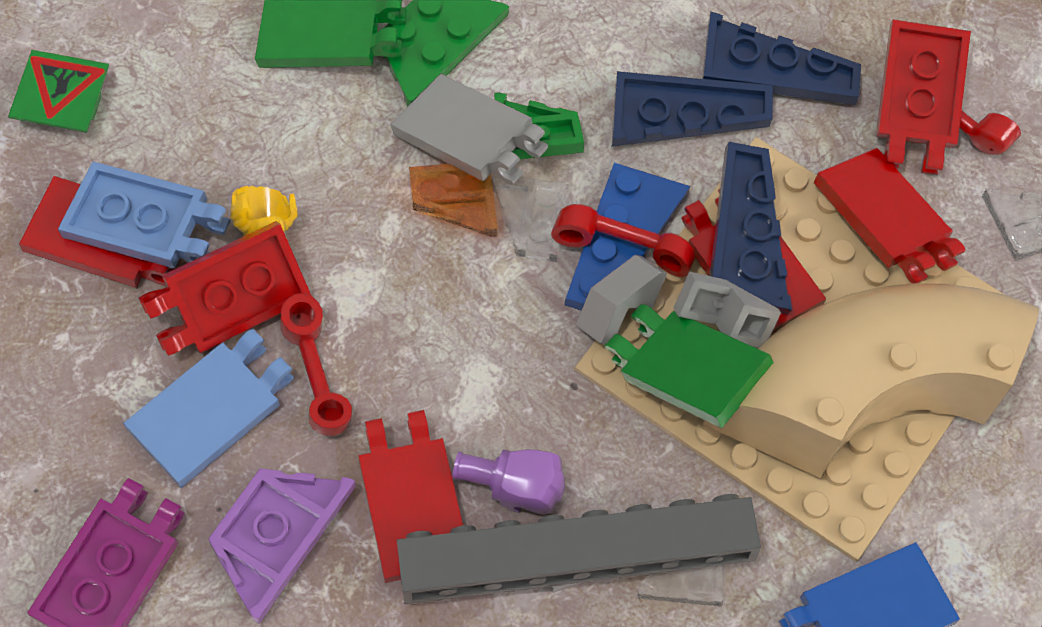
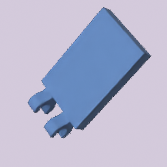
[58,161,231,268]
[123,328,294,488]

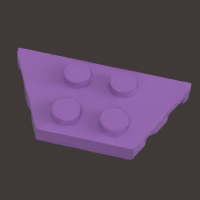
[208,469,356,624]

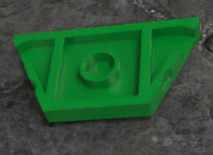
[383,0,509,107]

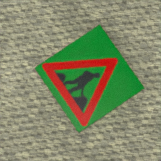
[8,50,109,133]

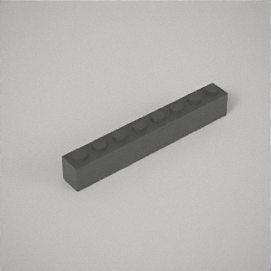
[397,494,761,604]

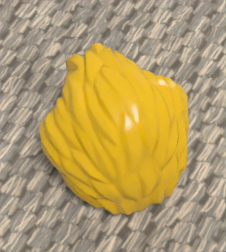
[230,186,298,236]

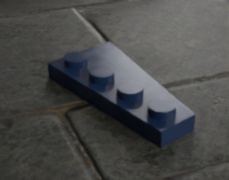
[611,71,773,147]
[710,142,792,315]

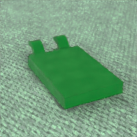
[255,0,407,68]
[604,304,774,428]

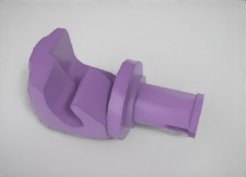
[452,449,565,515]

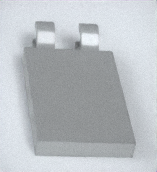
[390,74,548,185]

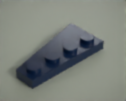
[702,11,861,105]

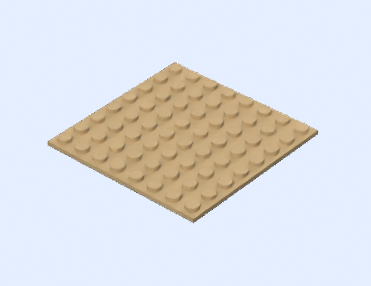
[574,137,1005,563]

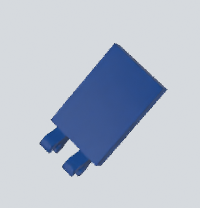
[779,542,960,627]

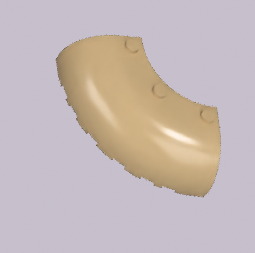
[703,283,1039,478]

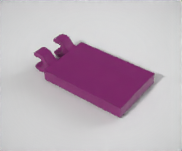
[27,478,185,627]

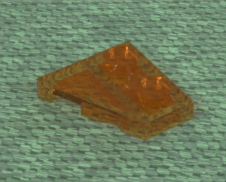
[409,164,498,237]

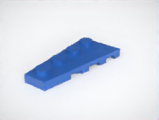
[564,163,690,311]

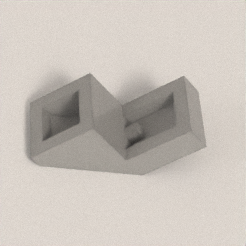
[576,255,667,344]
[673,272,781,348]

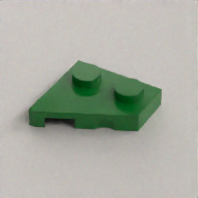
[494,92,584,159]

